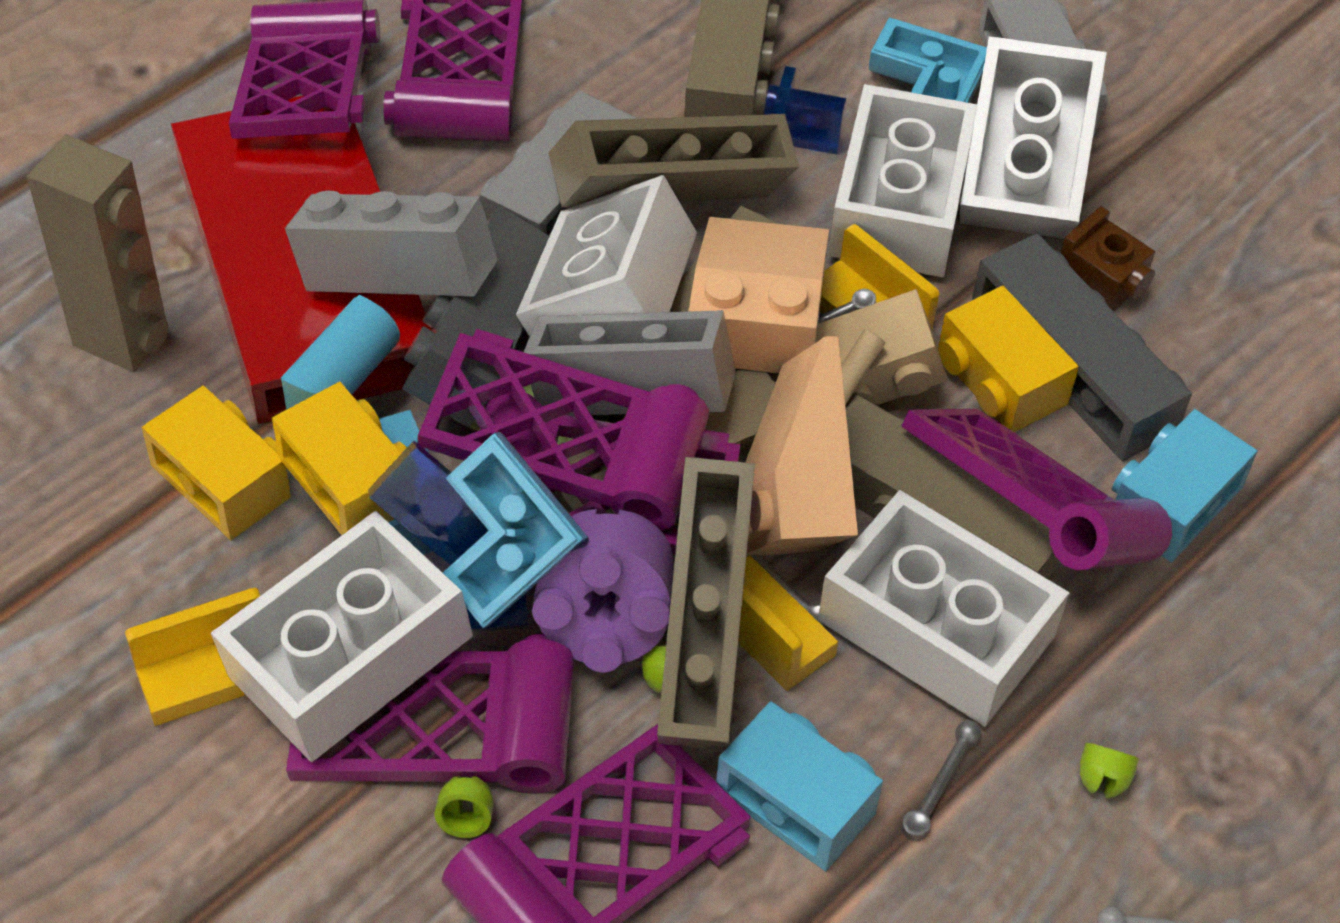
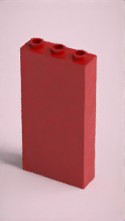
[171,95,431,424]

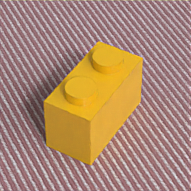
[938,285,1079,432]
[272,381,419,535]
[141,385,291,541]

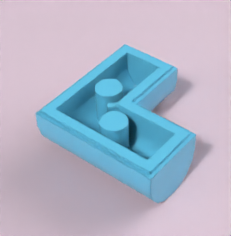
[869,17,987,103]
[281,295,400,410]
[443,432,588,628]

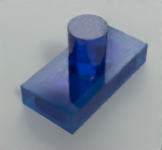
[368,440,489,565]

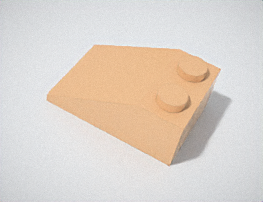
[688,217,829,373]
[745,336,858,556]

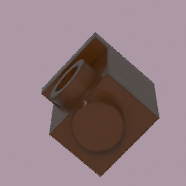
[1061,206,1155,311]

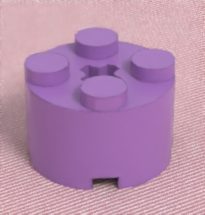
[532,509,674,673]

